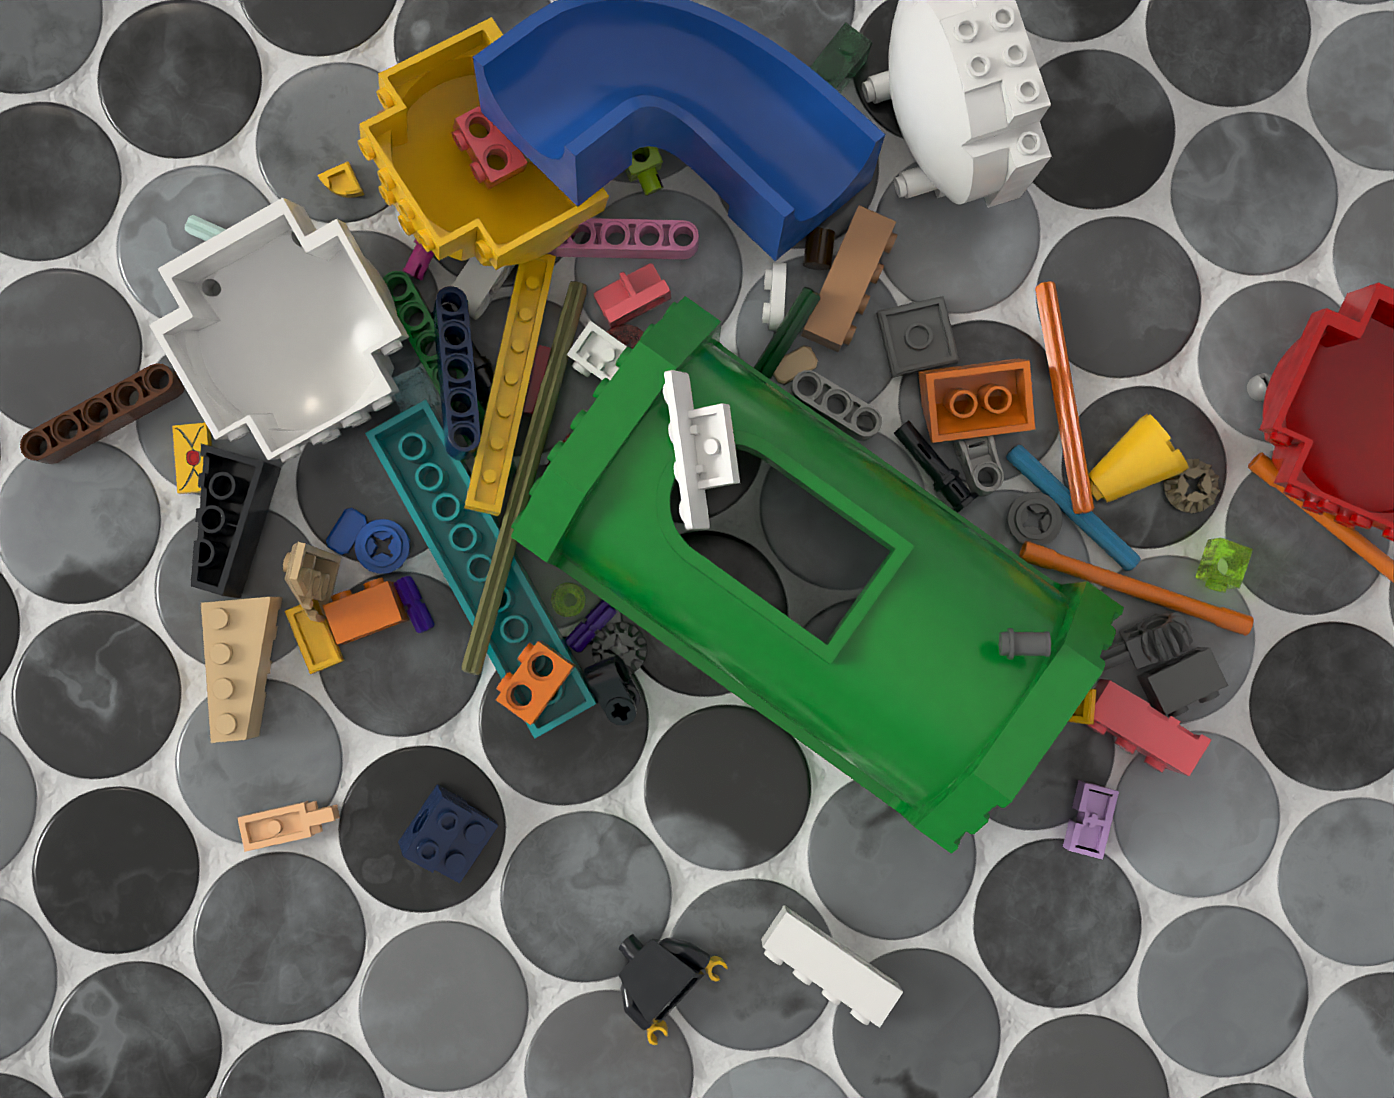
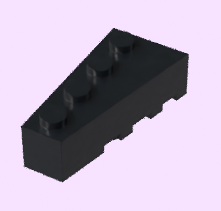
[191,443,281,598]

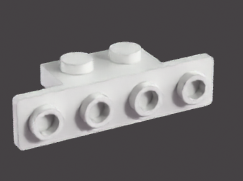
[663,370,740,530]

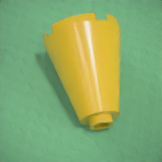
[1088,414,1189,503]

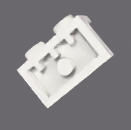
[567,321,627,380]

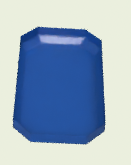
[326,508,367,555]

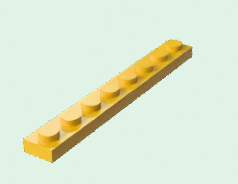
[464,254,556,516]

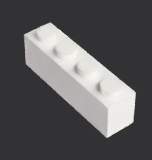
[761,905,903,1028]

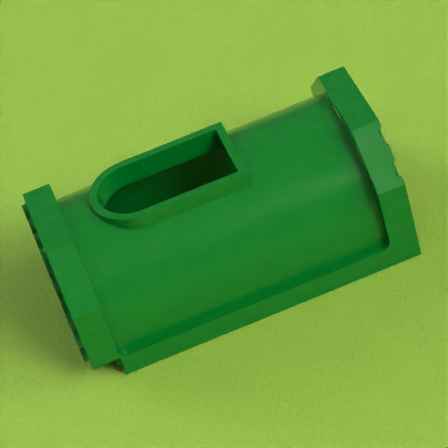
[511,296,1124,854]

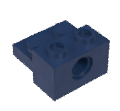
[398,784,499,884]

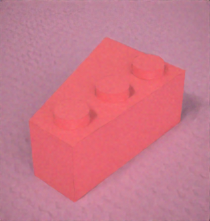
[1085,679,1212,776]

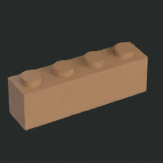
[801,205,897,352]

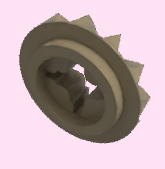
[1164,459,1221,513]

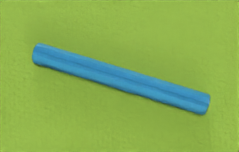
[1006,444,1141,571]

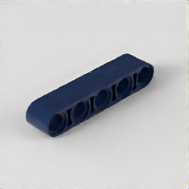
[433,286,481,461]

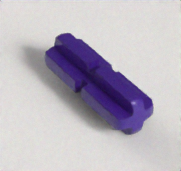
[394,576,434,633]
[565,600,616,653]

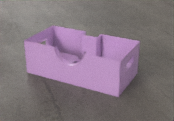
[1063,780,1119,859]

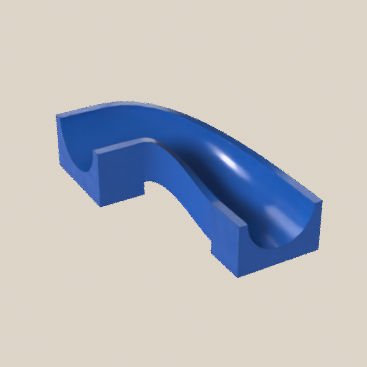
[473,0,886,261]

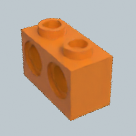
[496,641,576,725]

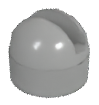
[1247,373,1272,402]

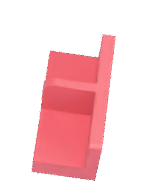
[594,263,671,330]

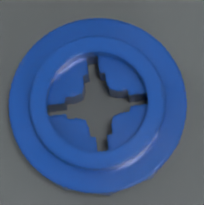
[355,519,410,574]

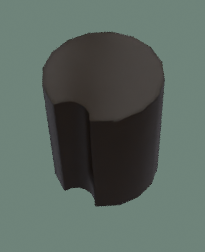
[803,227,835,270]

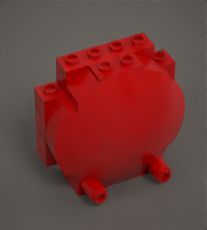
[1259,282,1394,542]

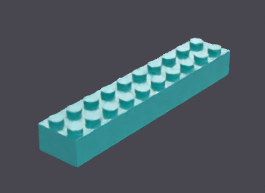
[365,399,598,739]

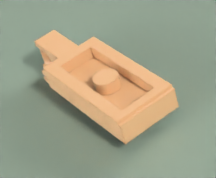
[237,801,340,852]

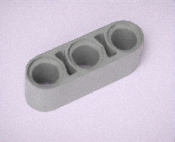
[790,370,882,441]

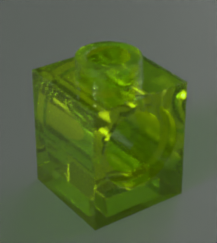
[1195,537,1253,593]

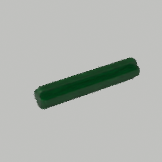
[753,287,820,379]

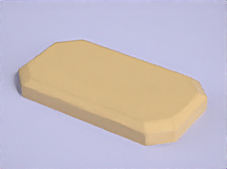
[773,346,818,385]

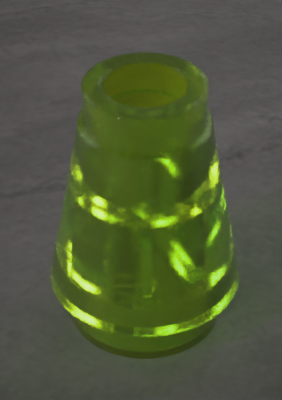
[551,582,586,617]

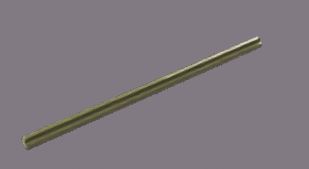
[462,281,587,675]

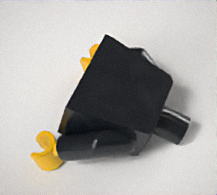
[619,934,727,1045]

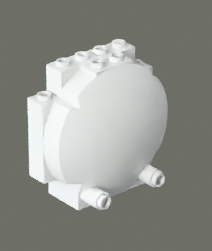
[862,0,1052,208]
[149,198,409,462]

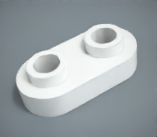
[762,262,786,331]

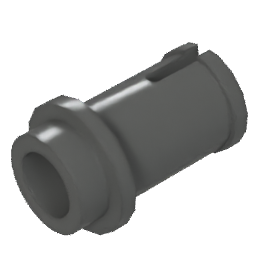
[999,628,1051,660]

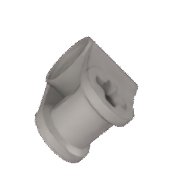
[953,435,1004,497]

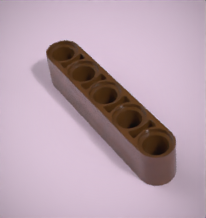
[20,363,185,464]

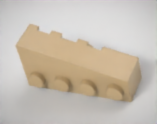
[201,597,283,743]

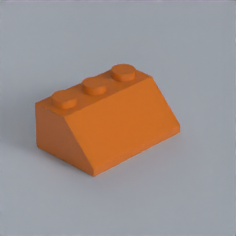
[918,358,1035,443]

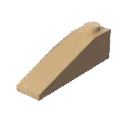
[283,542,342,623]

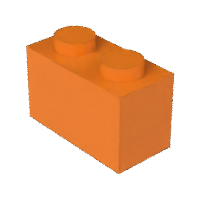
[323,578,409,645]

